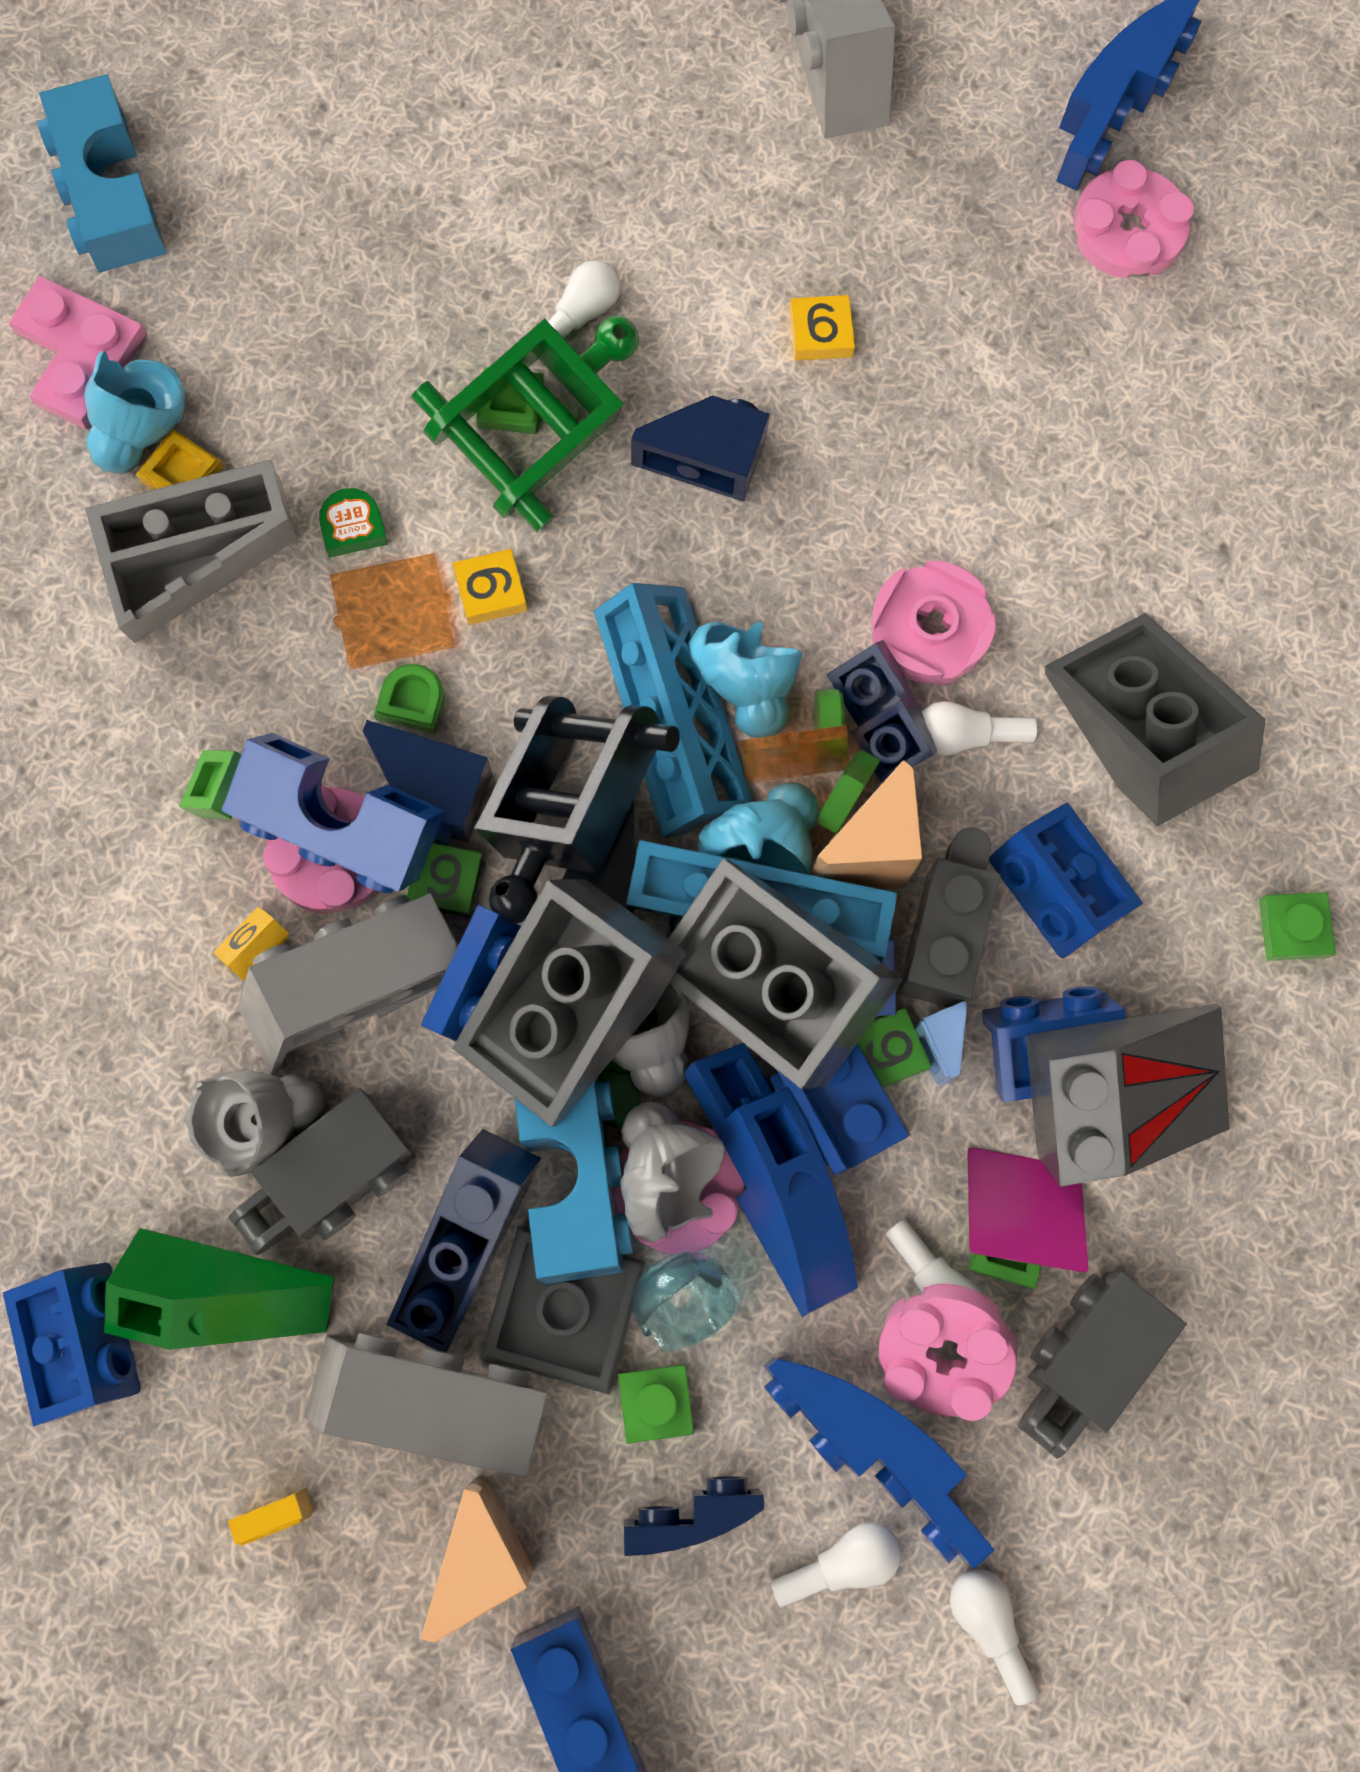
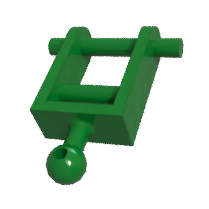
[411,316,639,533]

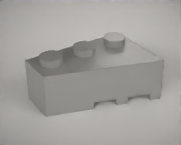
[776,0,895,139]
[85,459,298,643]
[238,893,458,1074]
[304,1333,547,1477]

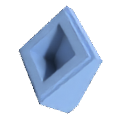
[914,1001,967,1086]

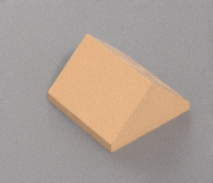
[811,760,922,890]
[420,1477,535,1643]

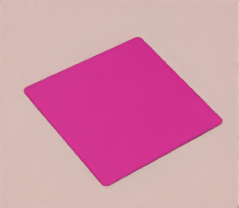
[967,1148,1089,1273]

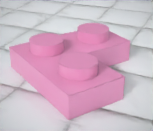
[9,276,147,430]

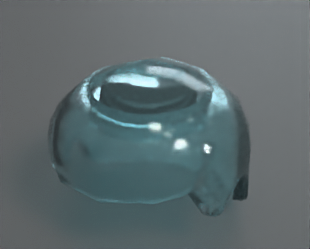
[632,1251,740,1351]

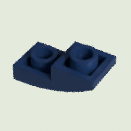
[826,640,937,783]
[624,1476,764,1556]

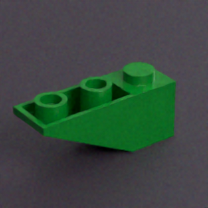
[104,1228,335,1350]

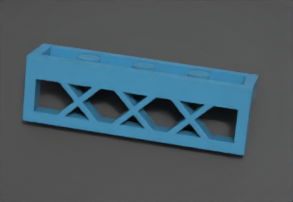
[594,583,753,837]
[626,840,897,959]

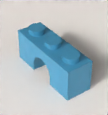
[37,74,167,273]
[515,1077,634,1284]

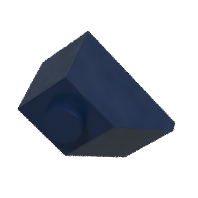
[631,395,770,502]
[362,720,492,846]

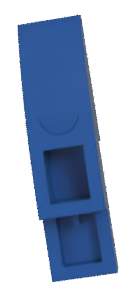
[1056,0,1202,191]
[683,1043,858,1317]
[763,1358,994,1569]

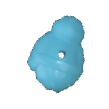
[84,351,186,474]
[689,621,803,739]
[697,782,819,875]

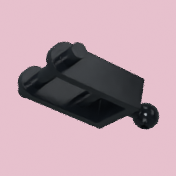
[474,696,680,923]

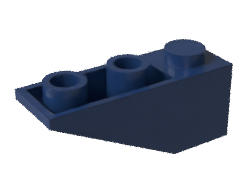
[386,1129,541,1352]

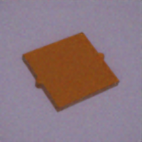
[330,553,455,670]
[739,725,849,783]

